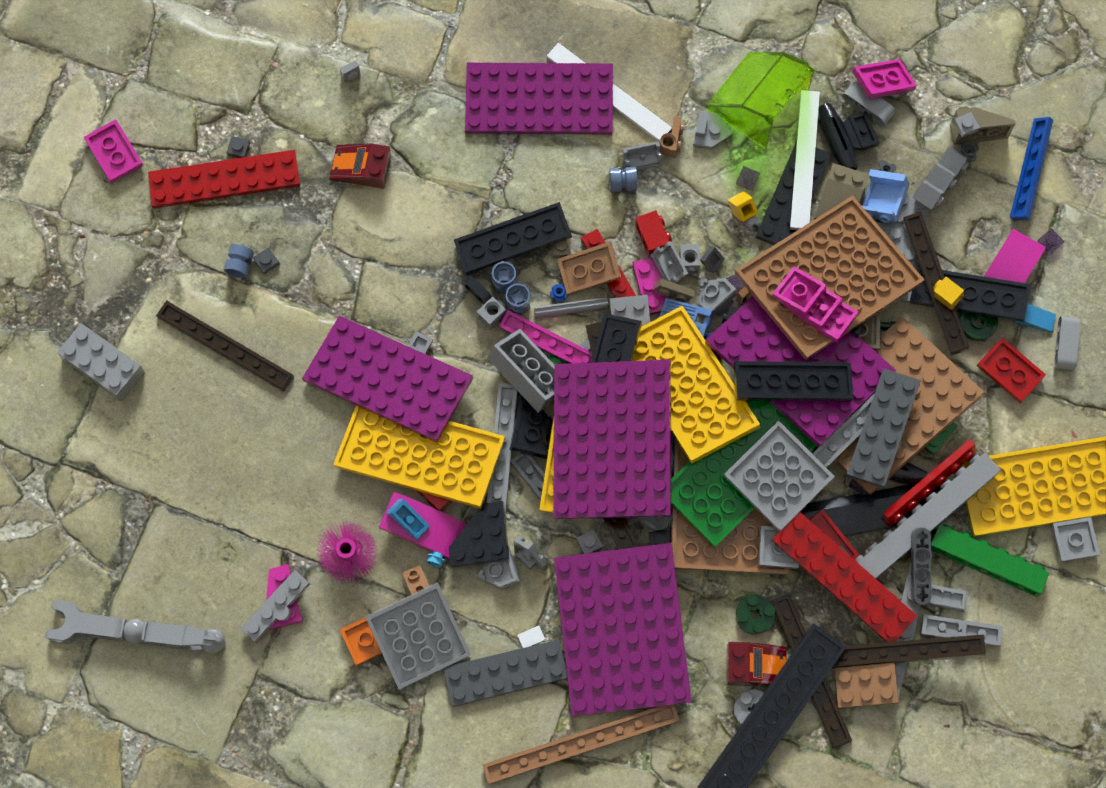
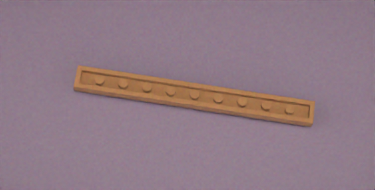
[482,705,680,785]

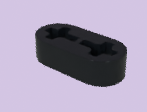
[462,275,492,305]

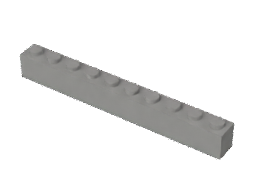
[855,453,1001,579]

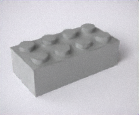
[57,323,145,402]
[487,329,554,413]

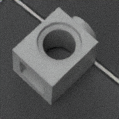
[679,244,700,274]
[476,297,506,330]

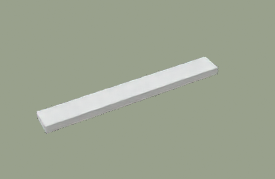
[547,43,672,143]
[790,90,820,230]

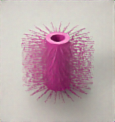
[317,520,378,584]

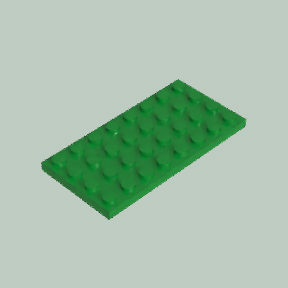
[671,401,817,548]

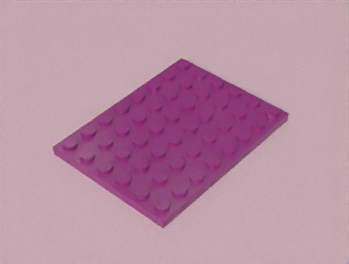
[705,296,896,447]
[553,359,671,519]
[554,543,692,717]

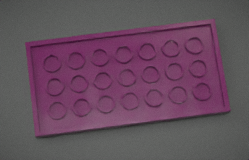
[465,62,613,135]
[302,316,473,442]

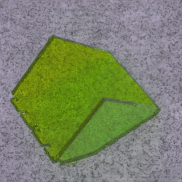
[706,52,815,149]

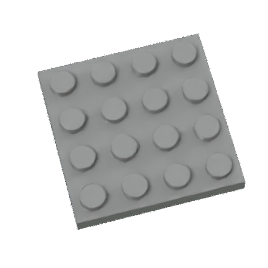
[723,421,835,531]
[365,583,471,689]

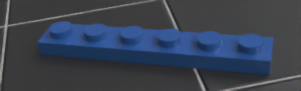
[1010,117,1053,221]

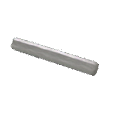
[534,297,609,318]

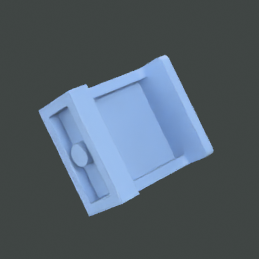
[861,169,910,223]

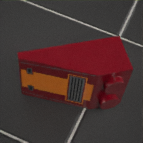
[329,143,391,189]
[727,642,786,686]

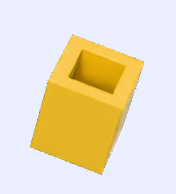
[728,191,759,222]
[933,277,964,310]

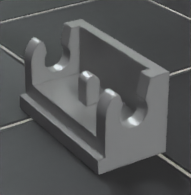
[622,141,662,171]
[650,241,688,284]

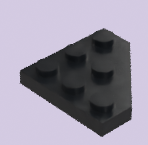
[509,396,553,459]
[449,501,510,568]

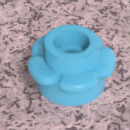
[427,551,446,568]

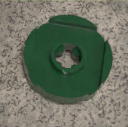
[959,312,998,341]
[736,594,775,635]

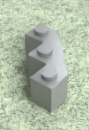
[912,146,970,210]

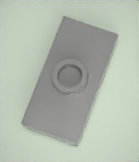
[925,585,968,612]

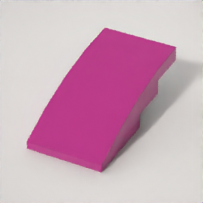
[984,229,1046,283]
[772,266,859,343]
[379,492,467,559]

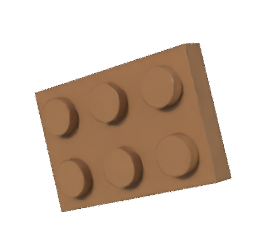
[557,242,621,296]
[835,663,899,709]

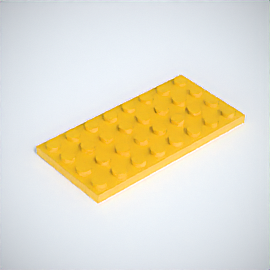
[632,306,760,464]
[333,406,505,509]
[960,436,1106,537]

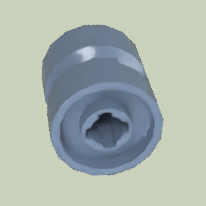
[610,167,637,192]
[223,244,254,278]
[492,261,517,293]
[505,283,530,315]

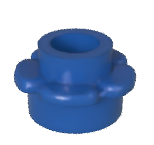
[550,284,568,302]

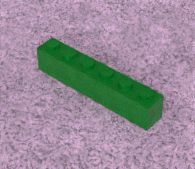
[931,524,1050,597]

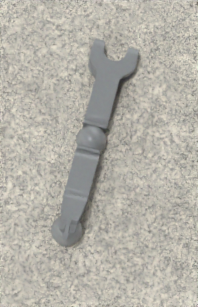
[45,600,226,654]

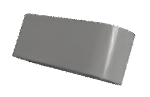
[842,81,896,127]
[1054,316,1081,371]

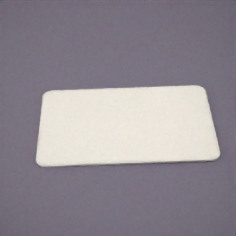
[518,626,545,648]

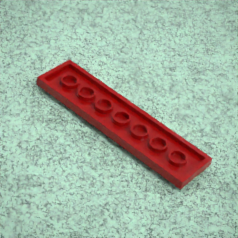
[148,150,301,209]
[771,512,917,642]

